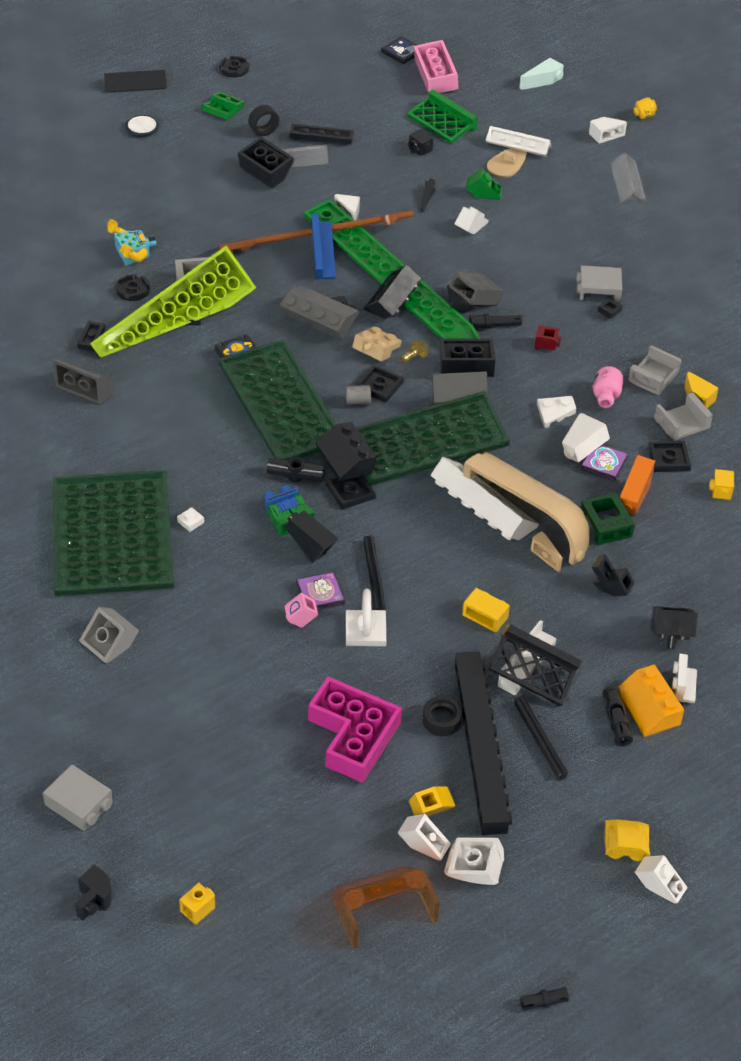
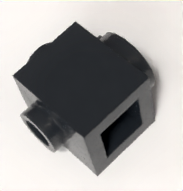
[408,129,434,156]

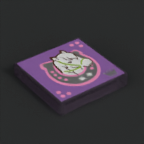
[296,571,345,610]

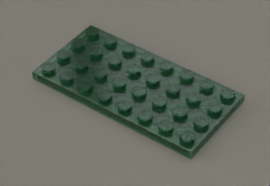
[218,339,336,460]
[356,391,510,486]

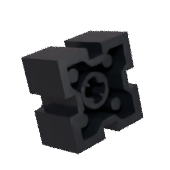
[650,606,698,649]

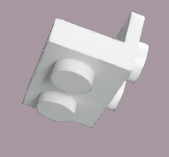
[672,654,697,703]

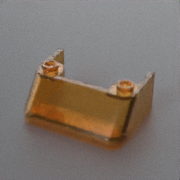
[333,866,440,949]

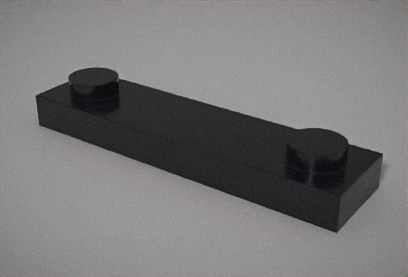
[290,124,354,145]

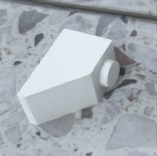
[589,117,627,144]
[398,814,451,860]

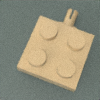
[352,327,402,361]

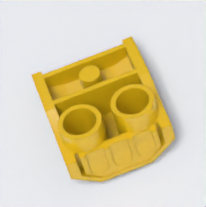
[604,819,650,861]

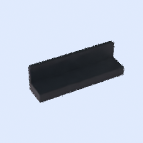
[104,70,167,92]

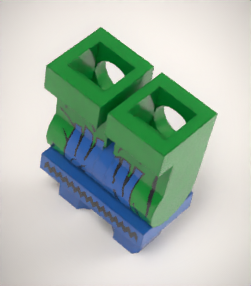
[264,485,314,537]

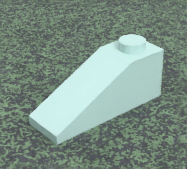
[520,58,564,90]

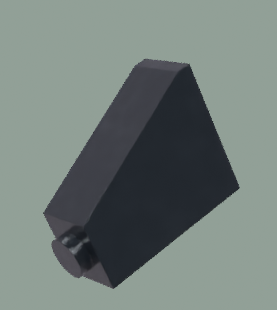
[285,510,338,563]

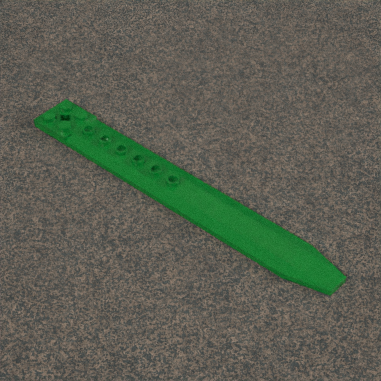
[304,199,481,339]

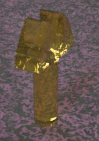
[400,341,429,362]

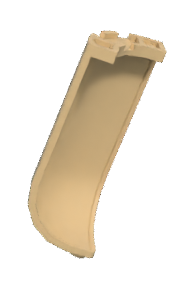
[463,452,589,565]

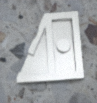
[537,396,576,428]

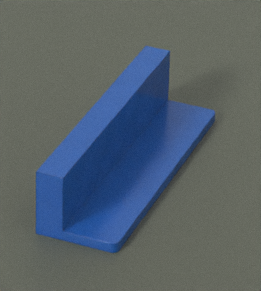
[311,214,336,279]

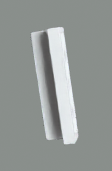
[486,126,551,157]
[498,620,556,695]

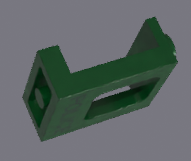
[580,493,635,546]

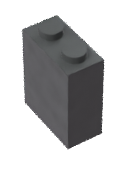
[449,272,504,305]

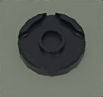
[219,56,249,78]
[116,274,150,301]

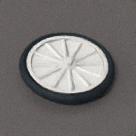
[126,115,159,136]

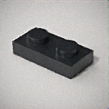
[77,321,106,352]

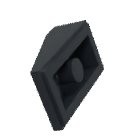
[447,284,470,313]

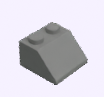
[79,607,139,663]

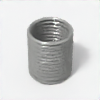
[346,385,371,405]

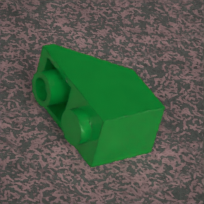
[466,168,502,200]

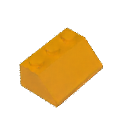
[618,664,684,737]

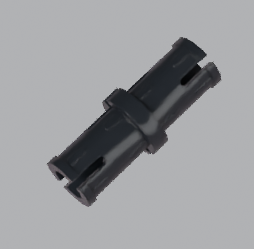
[520,987,569,1011]

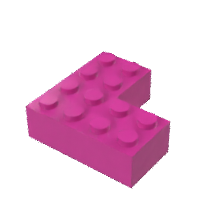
[308,677,402,783]

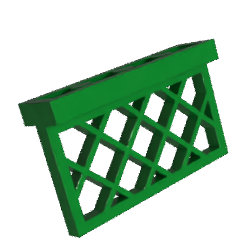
[407,89,478,144]

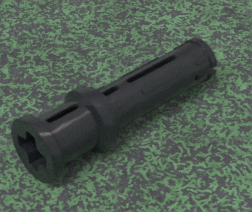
[469,314,522,329]

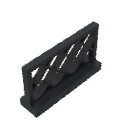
[488,624,582,706]

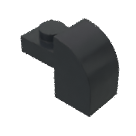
[592,554,635,596]
[75,864,112,921]

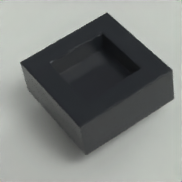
[598,298,622,319]

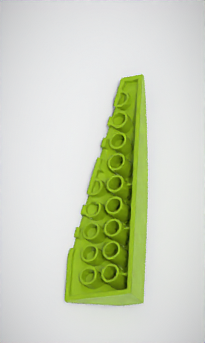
[90,245,256,358]

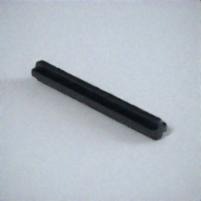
[363,535,386,610]
[514,696,568,780]

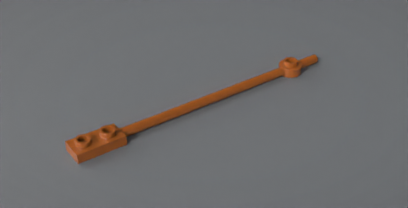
[218,210,414,253]

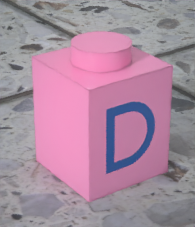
[284,593,318,628]

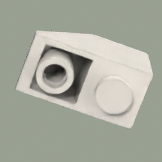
[455,206,489,234]
[635,855,688,904]

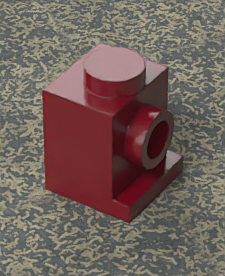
[534,325,561,350]

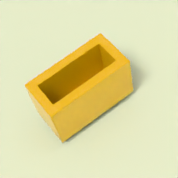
[462,588,510,633]

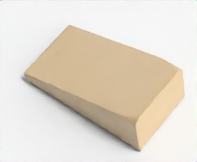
[531,531,562,572]

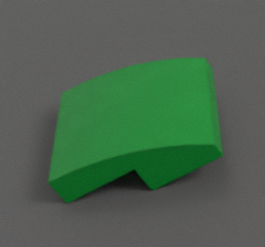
[201,91,245,120]

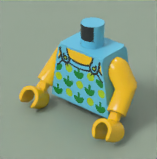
[107,219,157,266]

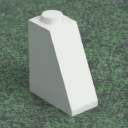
[562,413,610,462]

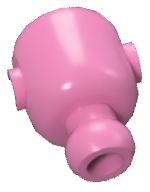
[592,366,623,408]

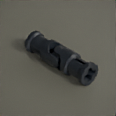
[602,686,633,747]

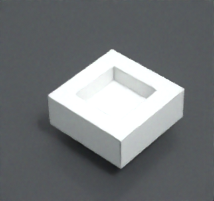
[177,507,204,532]

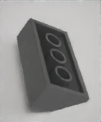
[280,285,360,340]

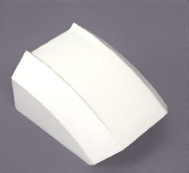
[444,838,504,885]

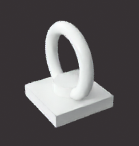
[346,589,386,646]

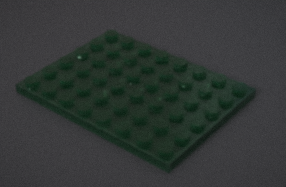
[53,470,174,596]

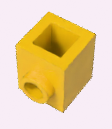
[709,469,734,500]
[179,883,215,925]

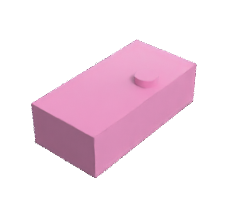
[414,40,459,93]

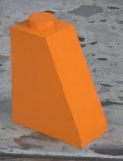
[620,455,655,516]

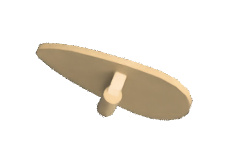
[487,148,527,178]

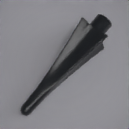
[421,179,436,212]

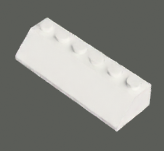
[431,457,539,540]

